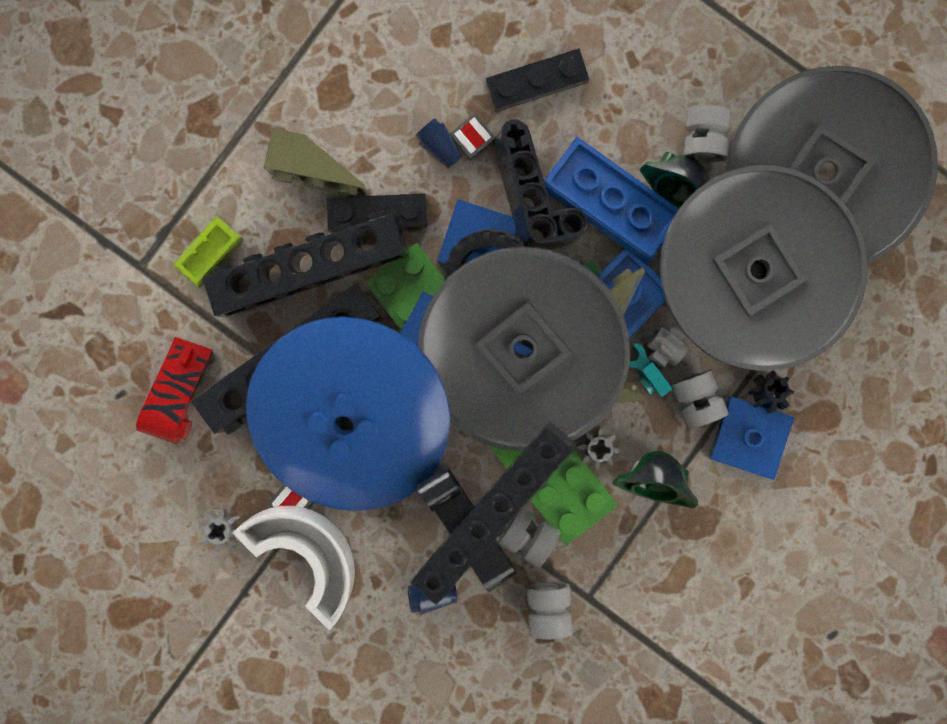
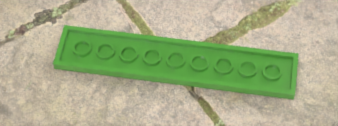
[364,243,618,546]

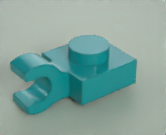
[629,343,672,397]

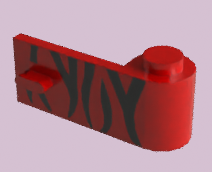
[136,337,213,444]

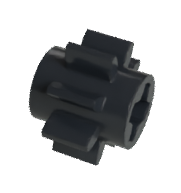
[748,370,794,414]

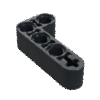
[493,119,588,250]
[416,465,517,592]

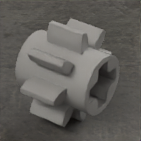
[647,326,689,367]
[577,427,620,470]
[198,508,240,552]

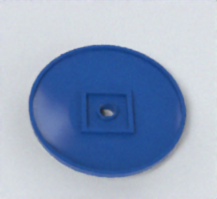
[246,317,451,511]

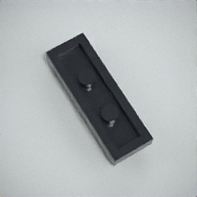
[486,48,589,113]
[327,193,427,232]

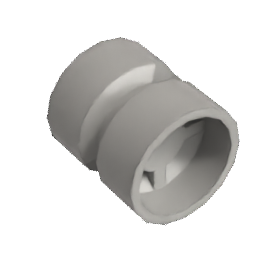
[684,105,731,163]
[671,370,729,429]
[498,508,560,568]
[527,582,573,639]

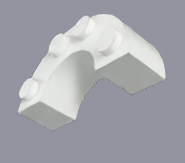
[232,506,355,631]

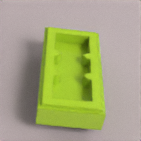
[173,216,243,288]

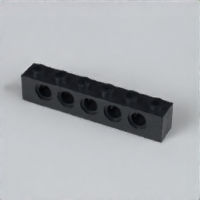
[202,211,410,317]
[191,283,382,435]
[410,420,576,606]

